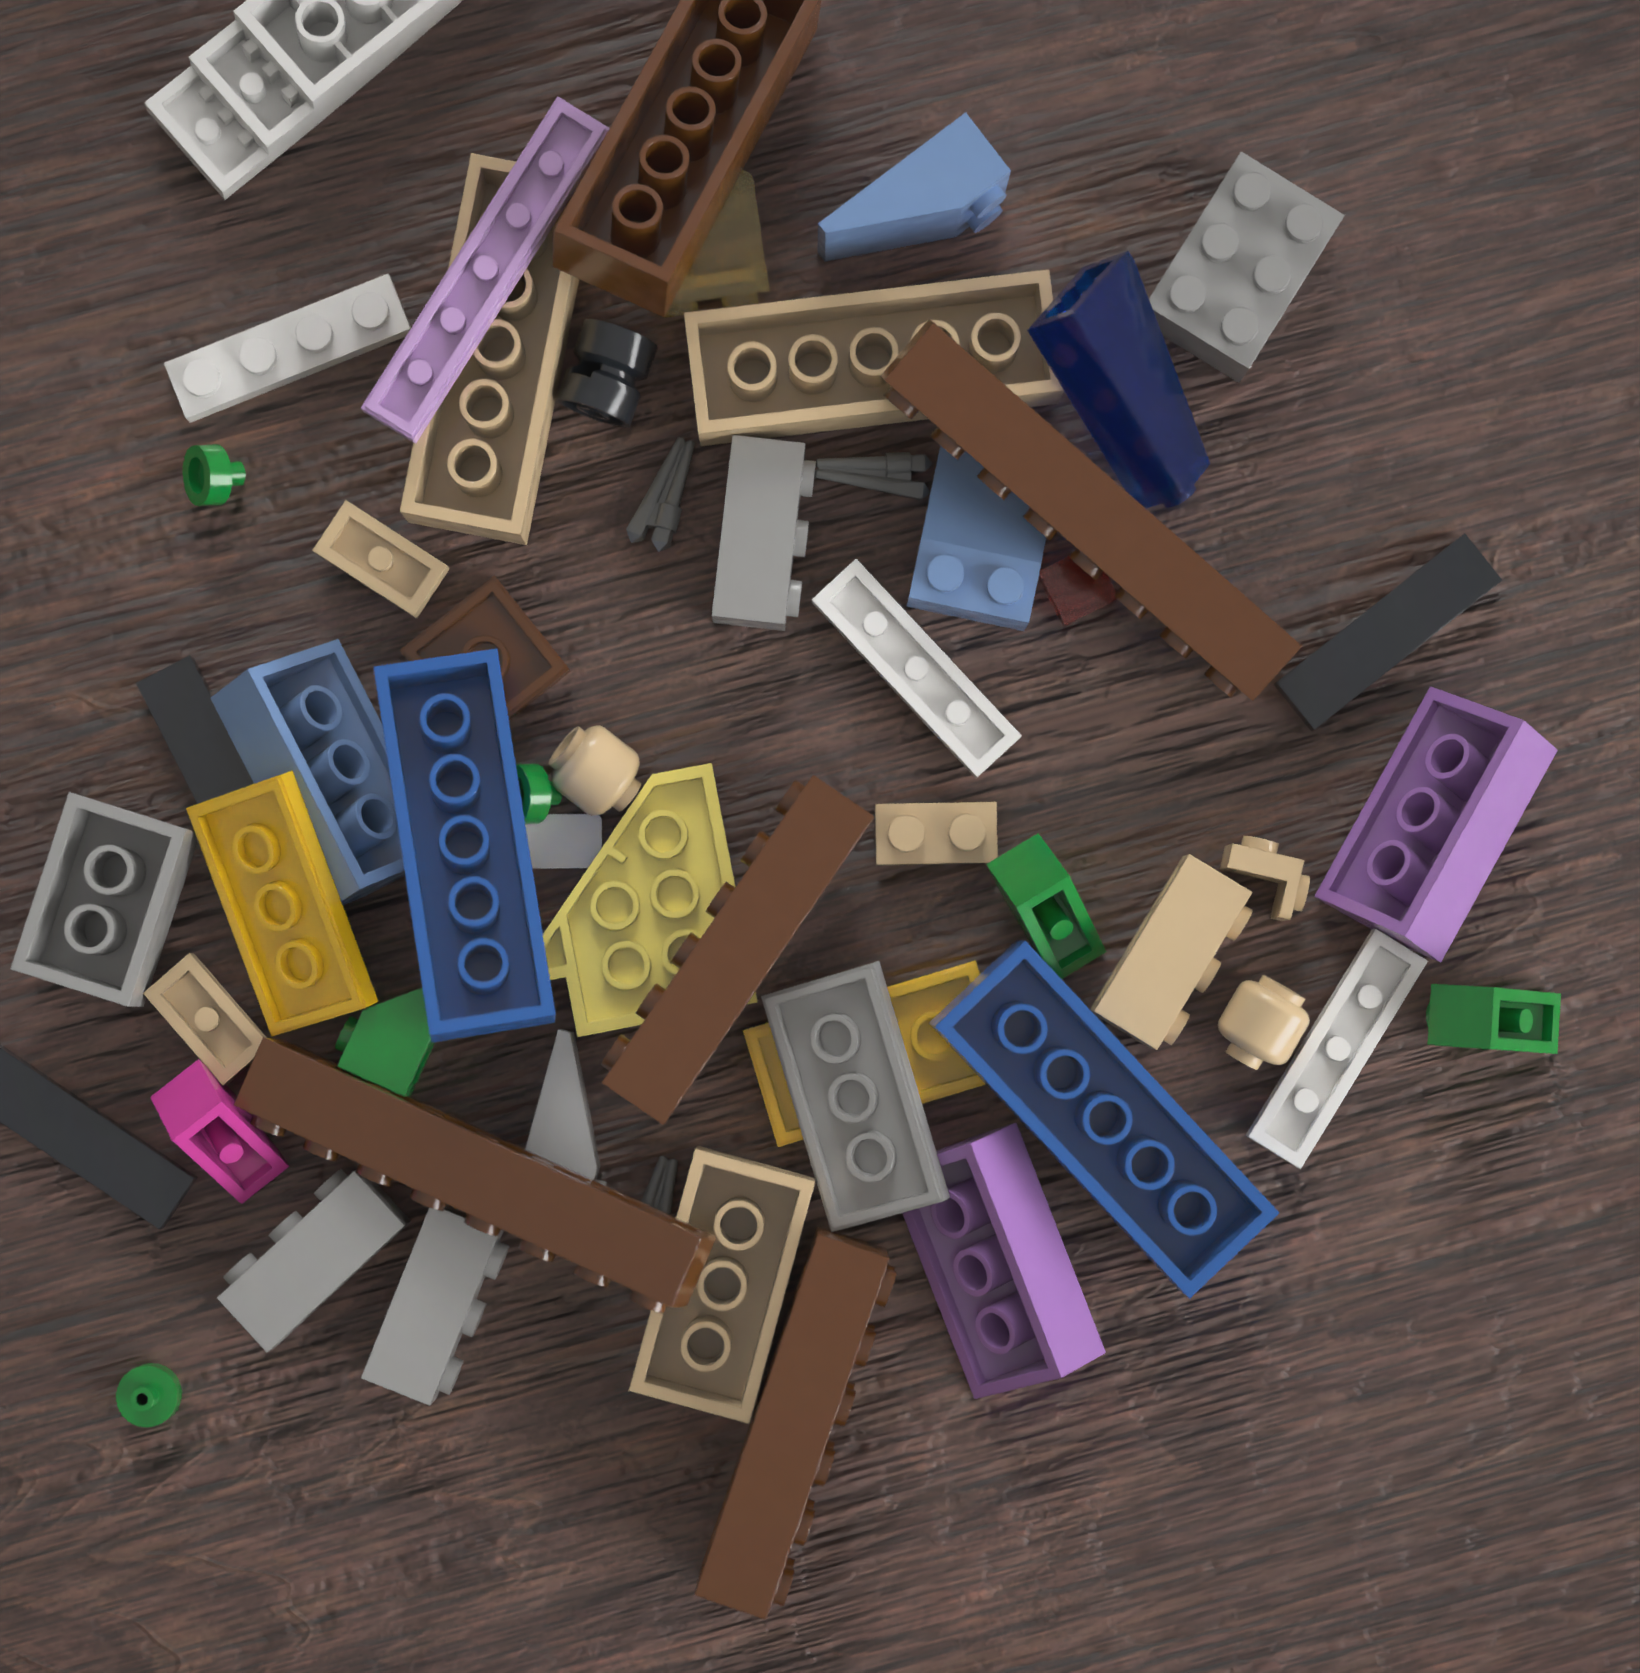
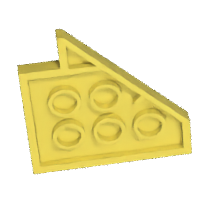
[543,763,758,1037]

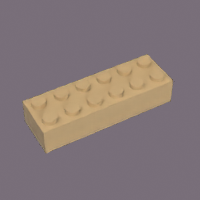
[400,153,579,545]
[684,269,1064,446]

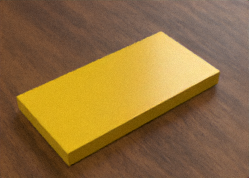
[186,770,379,1037]
[743,960,986,1147]

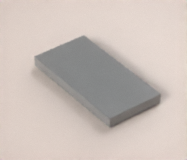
[761,961,950,1232]

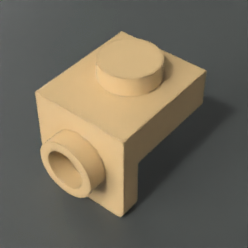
[1219,836,1310,921]

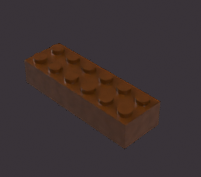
[552,0,822,317]
[695,1225,897,1620]

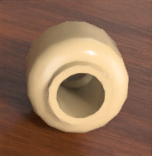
[549,725,641,816]
[1218,975,1310,1070]

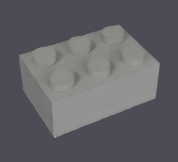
[1138,152,1345,383]
[11,792,198,1007]

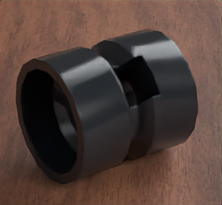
[556,319,658,428]

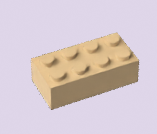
[629,1146,815,1424]

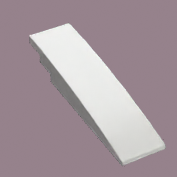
[144,0,463,200]

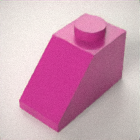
[150,1059,289,1204]

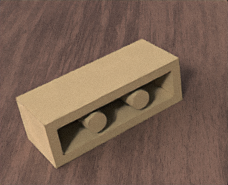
[1090,854,1253,1050]

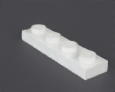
[164,274,411,423]
[812,559,1022,779]
[1245,929,1428,1169]

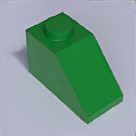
[986,833,1107,979]
[1426,984,1561,1054]
[335,988,436,1097]

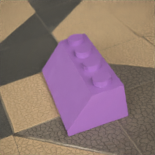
[1315,686,1558,963]
[902,1123,1106,1399]

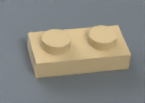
[312,500,450,619]
[875,802,998,866]
[143,953,266,1085]

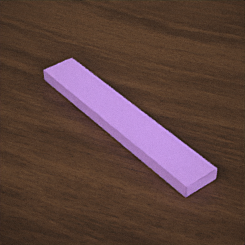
[361,96,610,444]

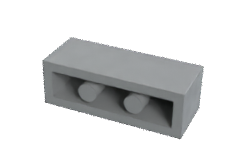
[712,435,816,631]
[217,1169,412,1352]
[361,1205,509,1406]

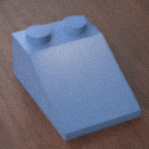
[818,112,1011,261]
[906,446,1046,631]

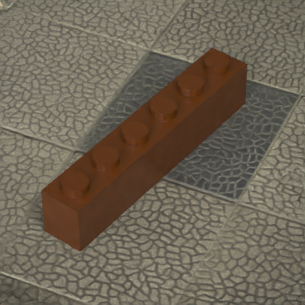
[600,775,874,1125]

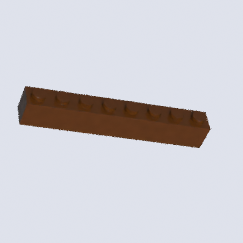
[881,319,1302,701]
[234,1037,717,1313]

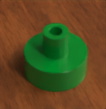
[182,444,246,506]
[516,764,562,825]
[116,1363,182,1428]

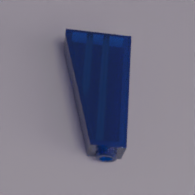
[1027,250,1210,508]

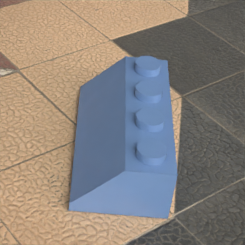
[210,639,405,905]

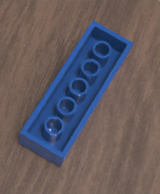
[373,649,556,1043]
[929,939,1279,1299]

